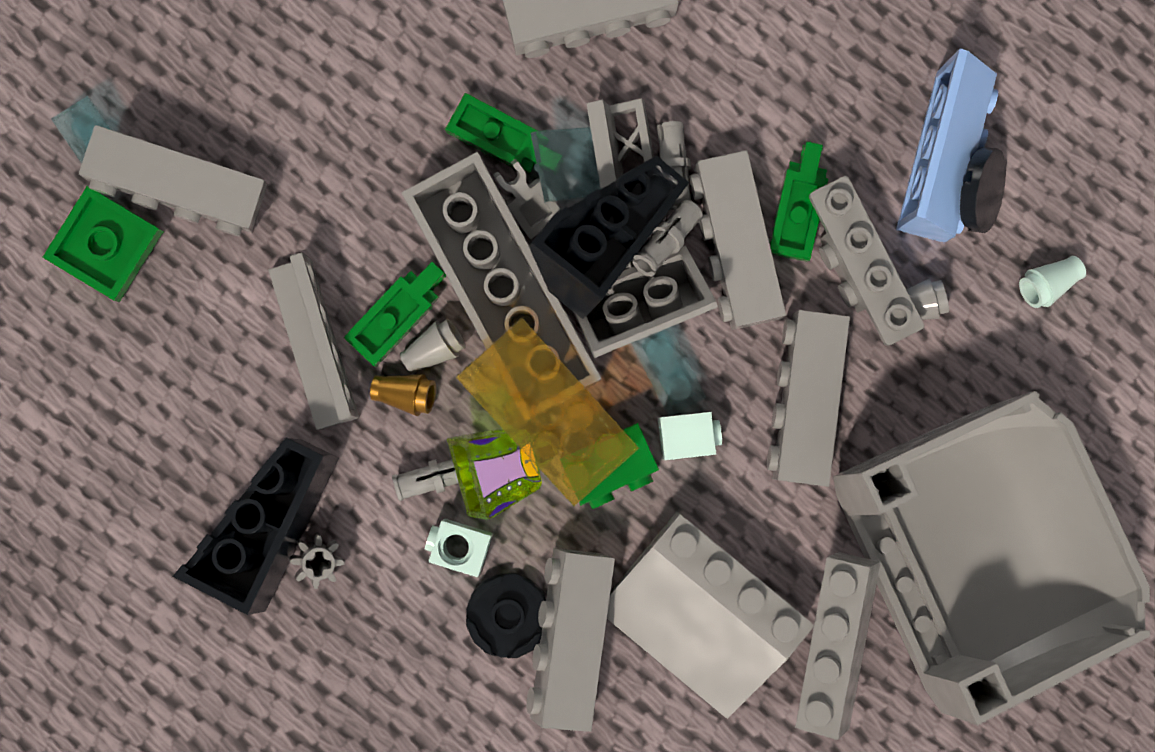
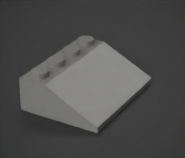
[607,511,814,719]

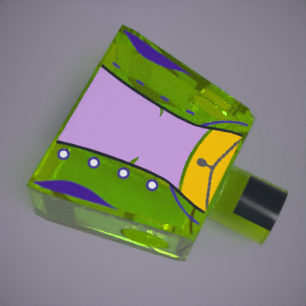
[447,428,553,520]

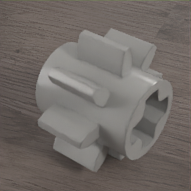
[289,532,345,589]

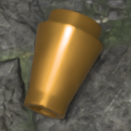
[370,375,436,416]

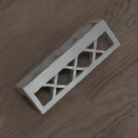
[586,98,665,270]
[268,252,359,430]

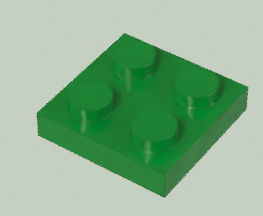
[42,186,164,303]

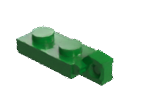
[445,93,561,176]
[769,141,829,262]
[344,262,446,367]

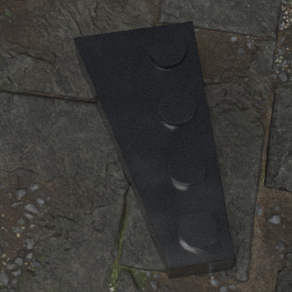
[172,437,339,615]

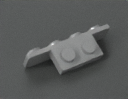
[809,176,924,346]

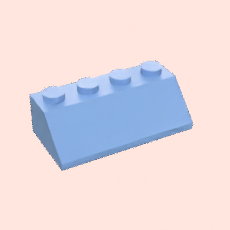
[896,49,998,243]

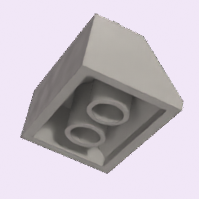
[574,245,718,358]

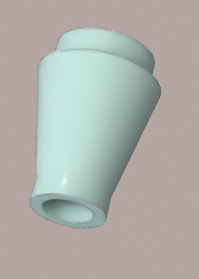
[1019,256,1086,308]

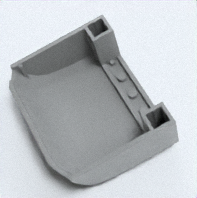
[833,391,1150,725]

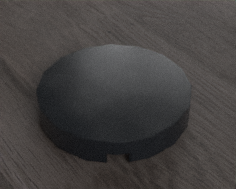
[960,147,1006,234]
[466,573,546,658]

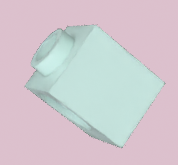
[658,412,722,460]
[425,519,493,577]

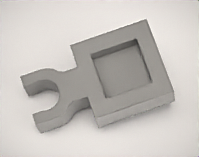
[493,159,561,239]

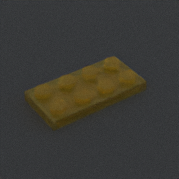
[456,317,639,506]

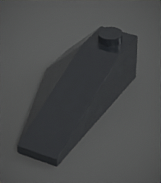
[529,156,690,319]

